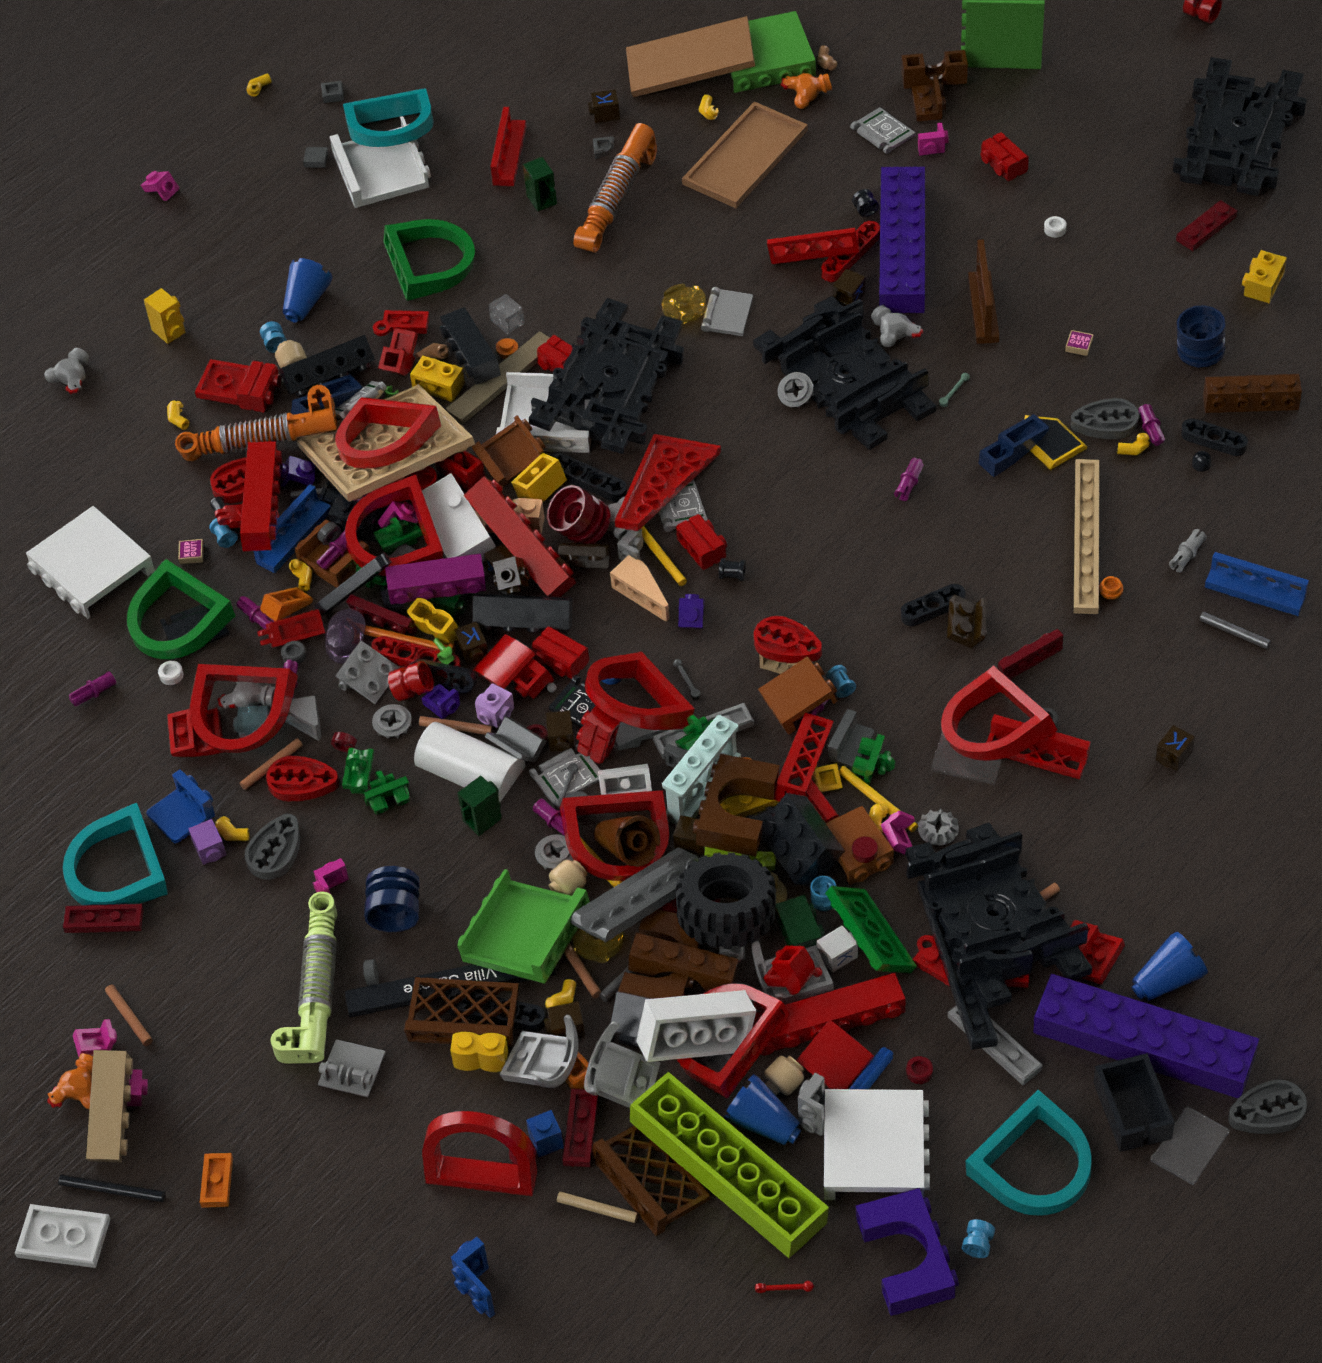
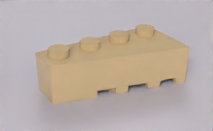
[86,1050,133,1162]

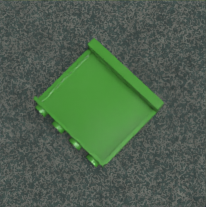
[961,0,1045,69]
[730,11,816,93]
[457,869,590,984]

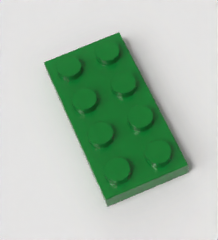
[825,886,917,973]

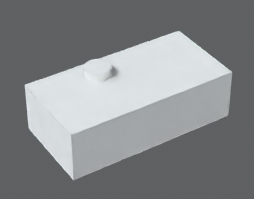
[422,473,496,562]
[636,990,756,1062]

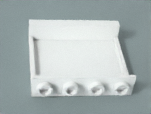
[330,116,431,208]
[496,372,599,453]
[26,506,155,619]
[824,1089,930,1200]

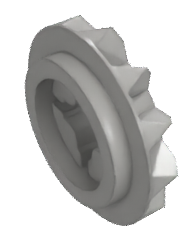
[778,372,814,408]
[372,704,412,739]
[918,809,959,845]
[535,835,574,870]

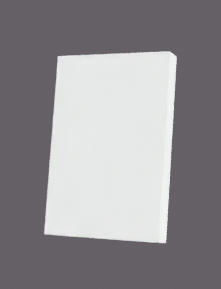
[15,1204,110,1268]

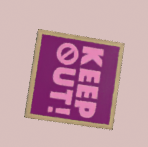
[1065,330,1093,356]
[178,539,204,564]

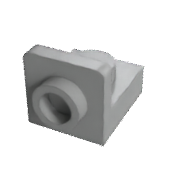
[617,529,644,561]

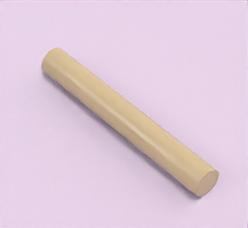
[557,1192,638,1223]

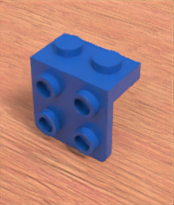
[147,769,215,843]
[451,1237,495,1318]

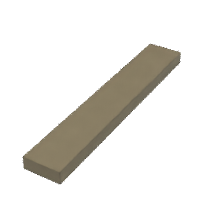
[445,331,550,425]

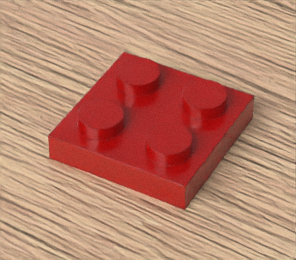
[195,359,250,405]

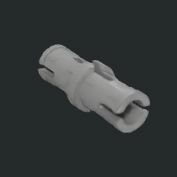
[1169,529,1207,572]

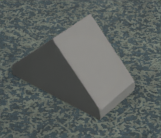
[285,696,322,741]

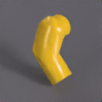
[247,73,272,97]
[699,95,719,120]
[167,400,190,430]
[1117,433,1150,455]
[289,559,312,591]
[869,803,888,838]
[215,816,249,841]
[545,979,576,1008]

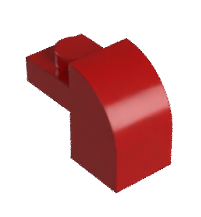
[378,328,418,376]
[763,945,815,995]

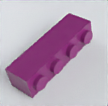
[385,553,486,604]

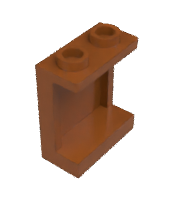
[471,415,546,488]
[295,520,370,588]
[758,656,838,735]
[826,806,894,885]

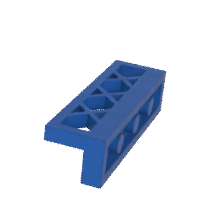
[253,484,331,573]
[1205,552,1309,616]

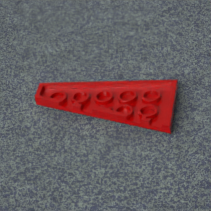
[615,434,721,531]

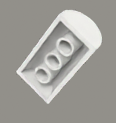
[414,722,525,802]

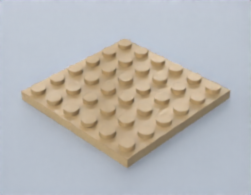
[296,384,475,502]

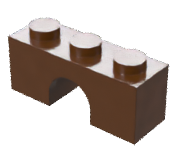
[901,50,968,89]

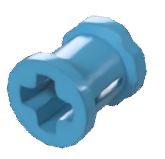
[209,518,238,548]
[826,665,856,698]

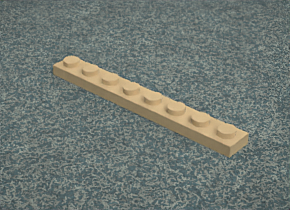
[1074,459,1099,614]

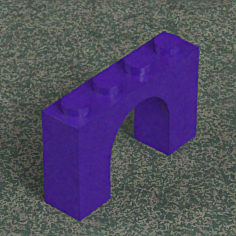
[856,1188,959,1316]

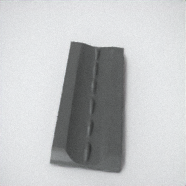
[570,847,700,942]

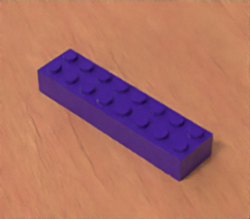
[879,167,925,313]
[1033,974,1259,1098]

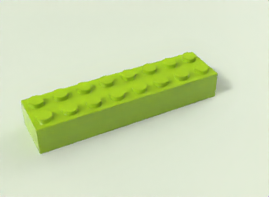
[630,1072,829,1258]

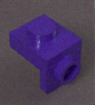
[280,456,315,487]
[678,594,705,628]
[421,684,460,719]

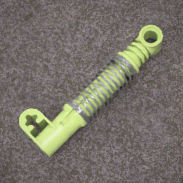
[271,892,338,1064]

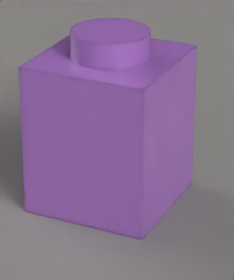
[188,819,226,865]

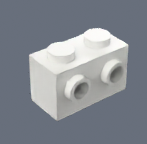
[598,764,652,795]

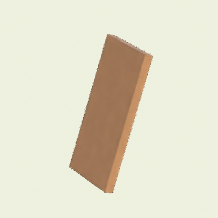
[626,16,755,97]
[682,102,808,208]

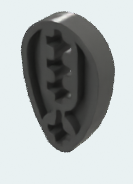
[1070,398,1139,439]
[245,814,300,880]
[1228,1080,1307,1134]

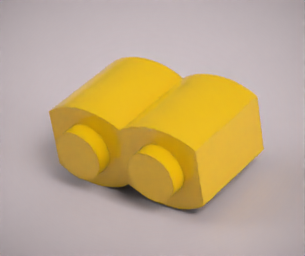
[407,598,459,645]
[450,1032,509,1072]

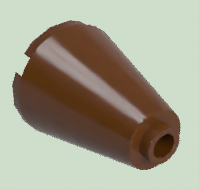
[594,815,660,867]

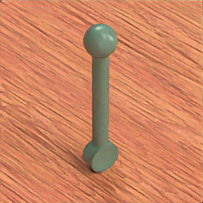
[939,373,970,407]

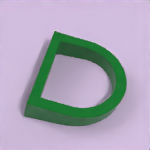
[383,219,475,301]
[127,559,236,659]

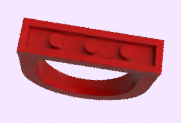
[335,397,441,468]
[345,475,443,576]
[585,651,695,730]
[190,664,298,753]
[941,665,1058,761]
[560,790,669,881]
[677,984,790,1099]
[422,1111,537,1196]

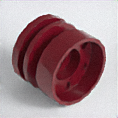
[547,485,611,544]

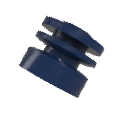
[1177,305,1225,367]
[364,866,420,932]

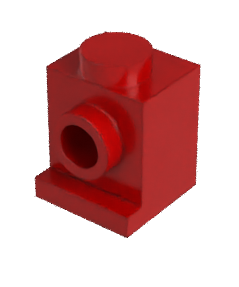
[512,658,554,699]

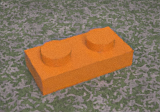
[200,1153,233,1208]

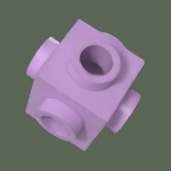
[475,683,514,728]

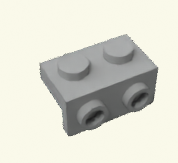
[798,1073,825,1136]

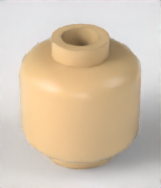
[275,340,307,368]
[549,860,587,896]
[764,1055,804,1096]

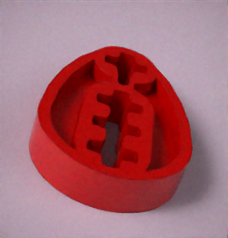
[210,457,247,503]
[753,616,822,663]
[266,756,339,801]

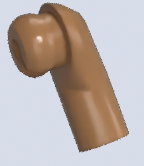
[817,46,838,71]
[415,343,449,361]

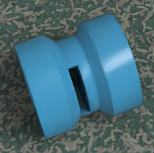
[259,321,287,353]
[811,876,836,911]
[962,1219,995,1258]

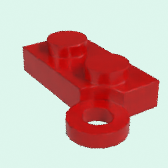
[373,310,430,336]
[913,935,950,986]

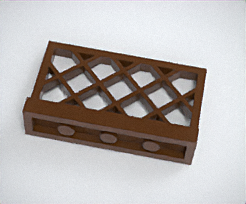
[968,239,999,344]
[404,977,519,1048]
[592,1126,710,1236]

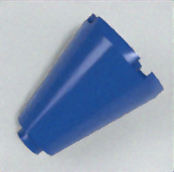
[283,258,333,322]
[1131,932,1208,1001]
[724,1074,802,1145]

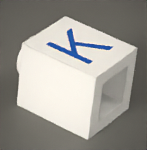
[817,926,858,973]

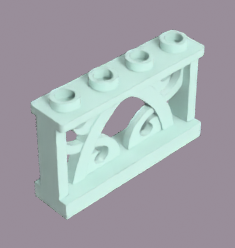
[662,715,741,826]

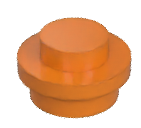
[496,338,518,359]
[1099,576,1123,599]

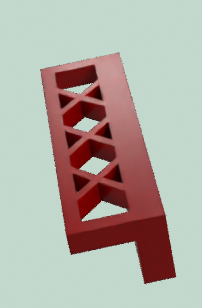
[490,107,527,186]
[767,228,859,264]
[774,713,834,801]
[986,714,1091,780]

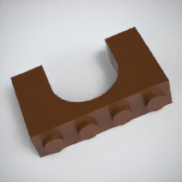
[693,754,780,857]
[618,909,708,999]

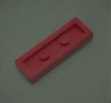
[1176,200,1238,251]
[346,594,418,636]
[998,628,1064,680]
[63,904,144,933]
[563,1089,599,1167]

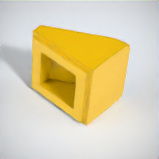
[813,763,843,792]

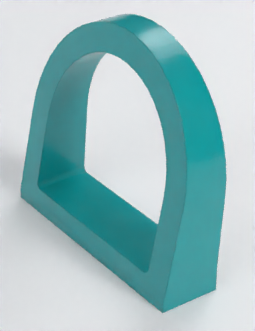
[343,88,434,147]
[63,803,168,905]
[965,1090,1091,1215]

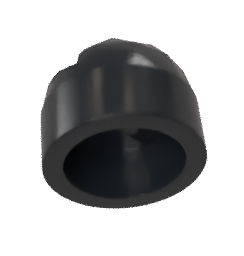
[1192,451,1211,472]

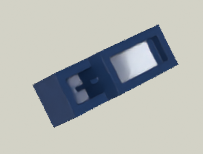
[291,375,363,415]
[978,414,1050,477]

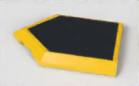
[1025,415,1087,470]

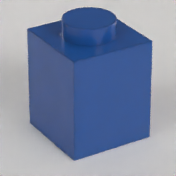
[526,1110,564,1157]

